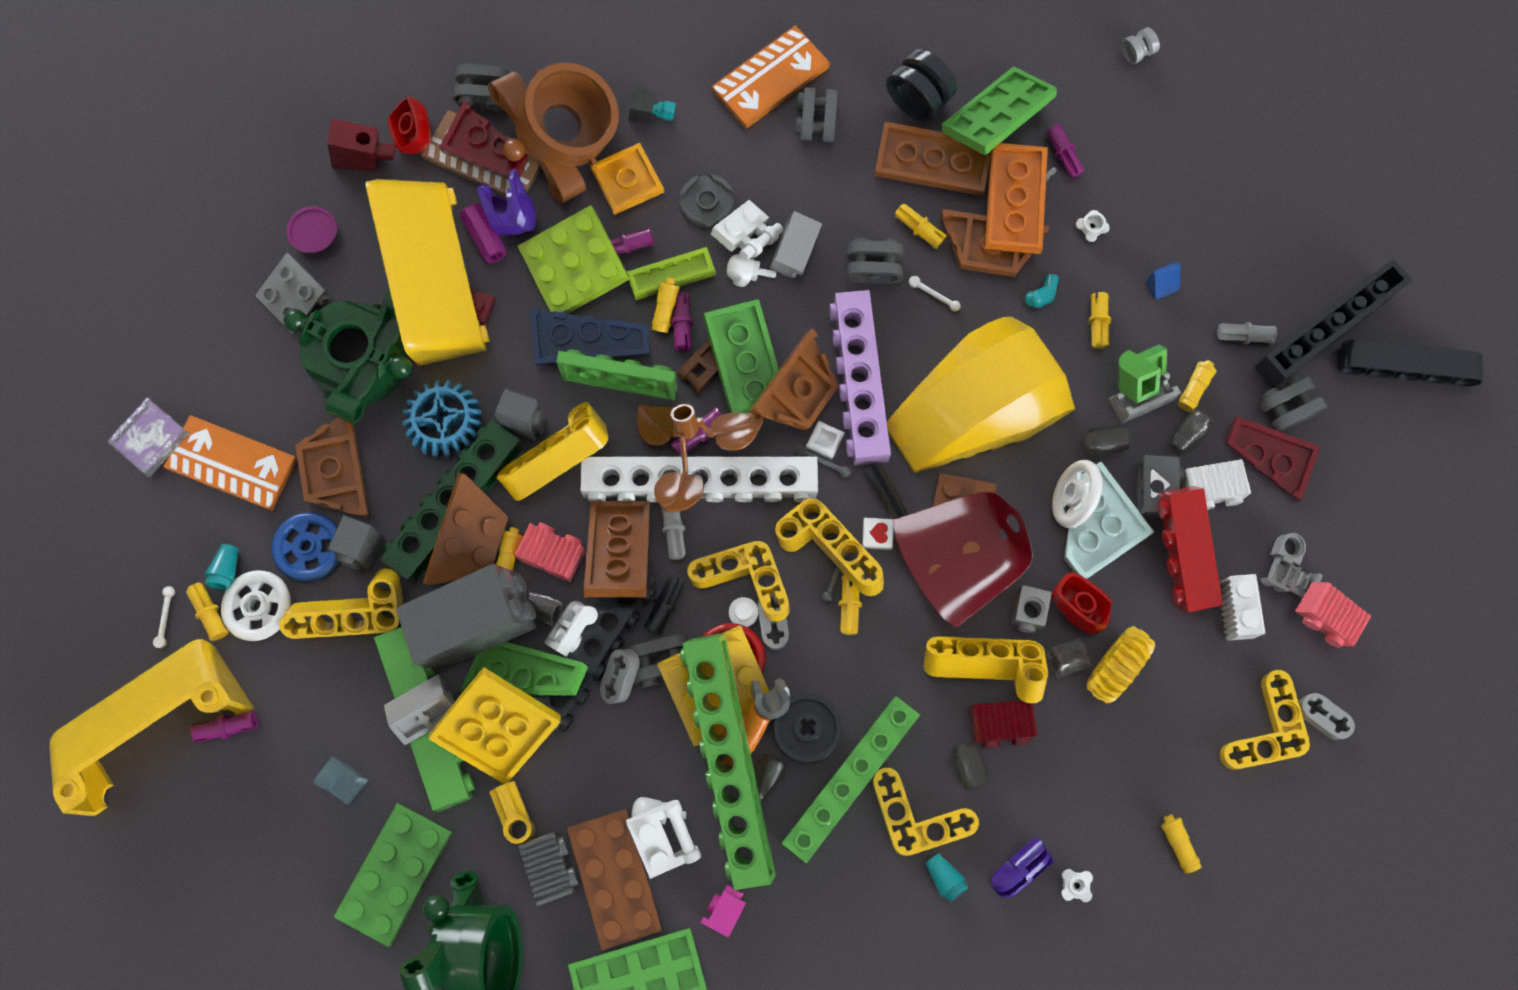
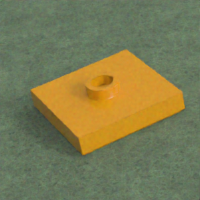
[590,143,664,215]

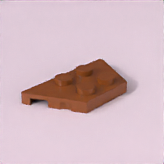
[941,209,1049,278]
[749,329,839,430]
[295,418,370,518]
[423,472,508,585]

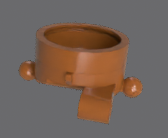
[488,63,619,204]

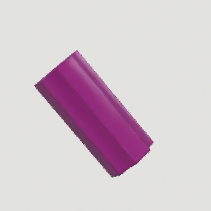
[459,204,507,264]

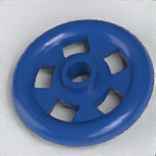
[271,512,339,582]

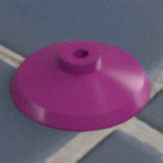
[286,206,337,253]

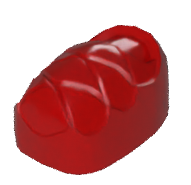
[387,96,432,155]
[1051,573,1113,635]

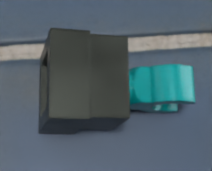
[628,86,676,123]

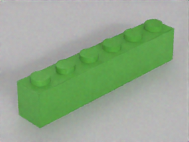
[374,627,475,812]

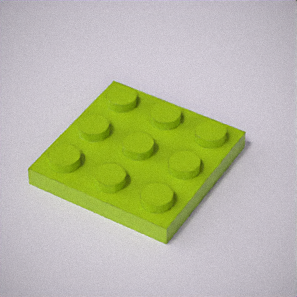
[518,205,630,314]

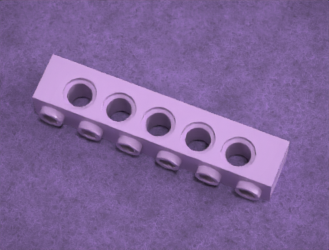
[829,290,891,466]

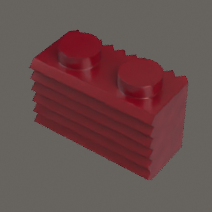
[968,700,1037,749]

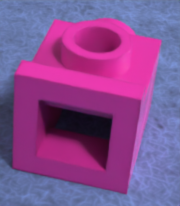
[700,885,746,937]

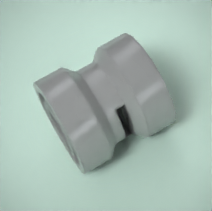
[1121,27,1160,64]

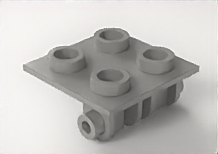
[255,253,329,334]

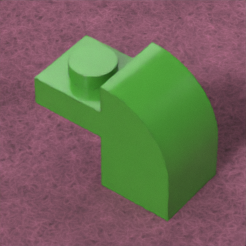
[1118,344,1167,403]

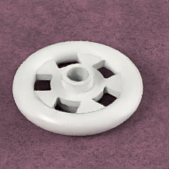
[1052,460,1102,528]
[221,570,291,641]

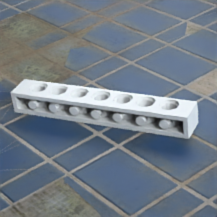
[581,457,818,502]

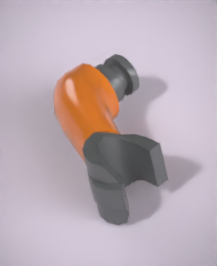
[702,677,790,766]

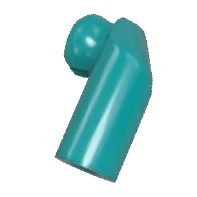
[1025,274,1059,308]

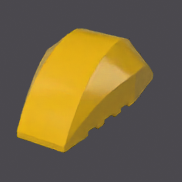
[887,317,1075,474]

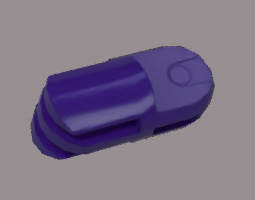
[991,837,1054,898]

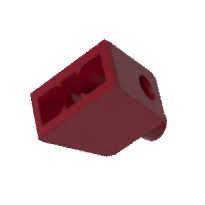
[327,118,396,171]

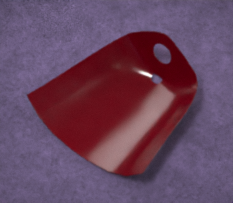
[892,492,1033,628]

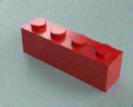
[1157,486,1223,613]

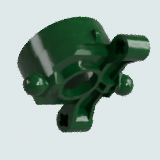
[283,289,412,425]
[399,871,523,990]

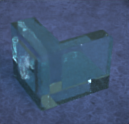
[313,757,368,804]

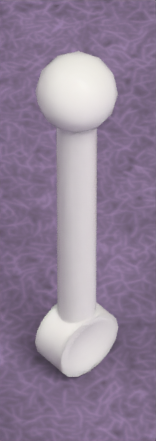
[909,276,961,312]
[153,586,175,649]

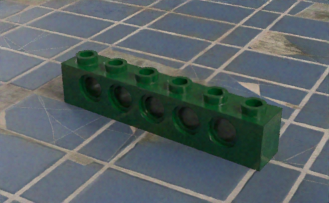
[380,420,524,586]

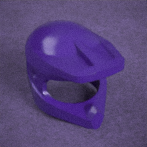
[477,168,537,235]

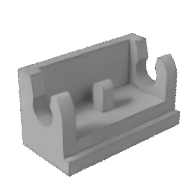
[769,211,822,278]
[1109,373,1181,424]
[384,674,455,745]

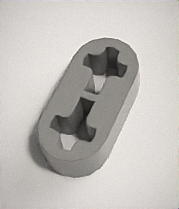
[758,594,789,650]
[600,649,640,704]
[1299,693,1355,740]

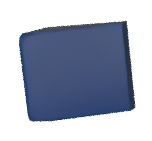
[1146,262,1181,299]

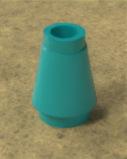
[204,544,239,591]
[925,853,968,903]

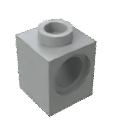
[1011,585,1052,634]

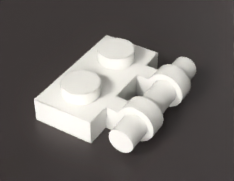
[711,200,783,261]

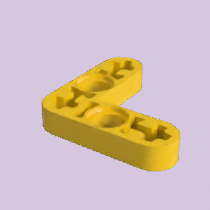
[687,541,790,622]
[1220,670,1310,770]
[872,767,979,856]

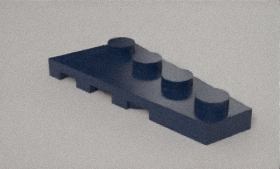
[529,307,650,366]

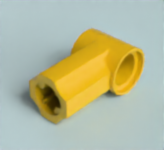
[489,781,536,844]

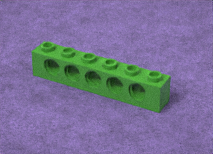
[781,696,920,864]

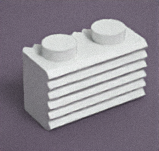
[1181,459,1251,510]
[1219,574,1265,641]

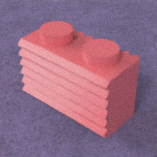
[514,522,586,583]
[1295,582,1371,648]

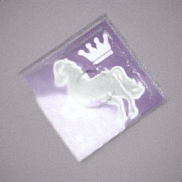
[107,397,189,477]

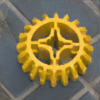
[1086,626,1155,704]

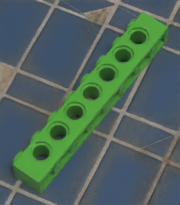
[680,633,776,890]

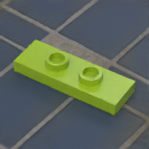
[627,247,716,300]

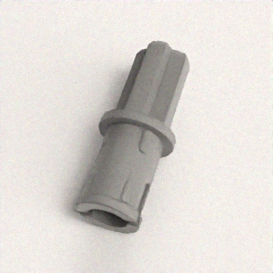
[1217,322,1277,344]
[661,507,686,560]

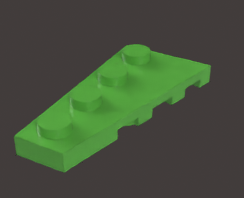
[460,642,588,695]

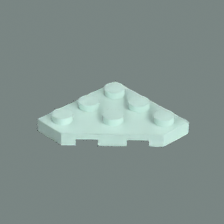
[1064,462,1154,579]

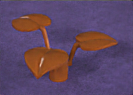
[637,404,763,512]

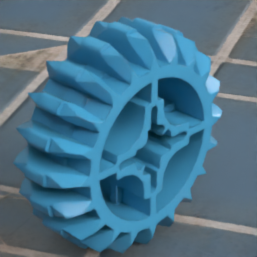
[402,380,482,458]

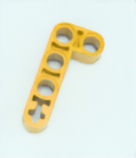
[497,402,609,501]
[775,498,884,596]
[279,568,404,639]
[923,637,1048,703]

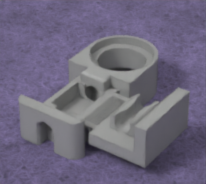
[1261,533,1323,598]

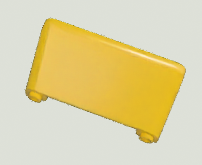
[366,179,490,366]
[49,639,254,816]

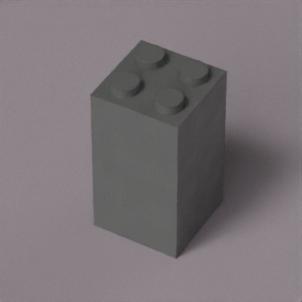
[396,564,537,671]

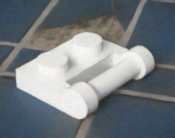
[544,600,598,657]
[626,800,701,879]

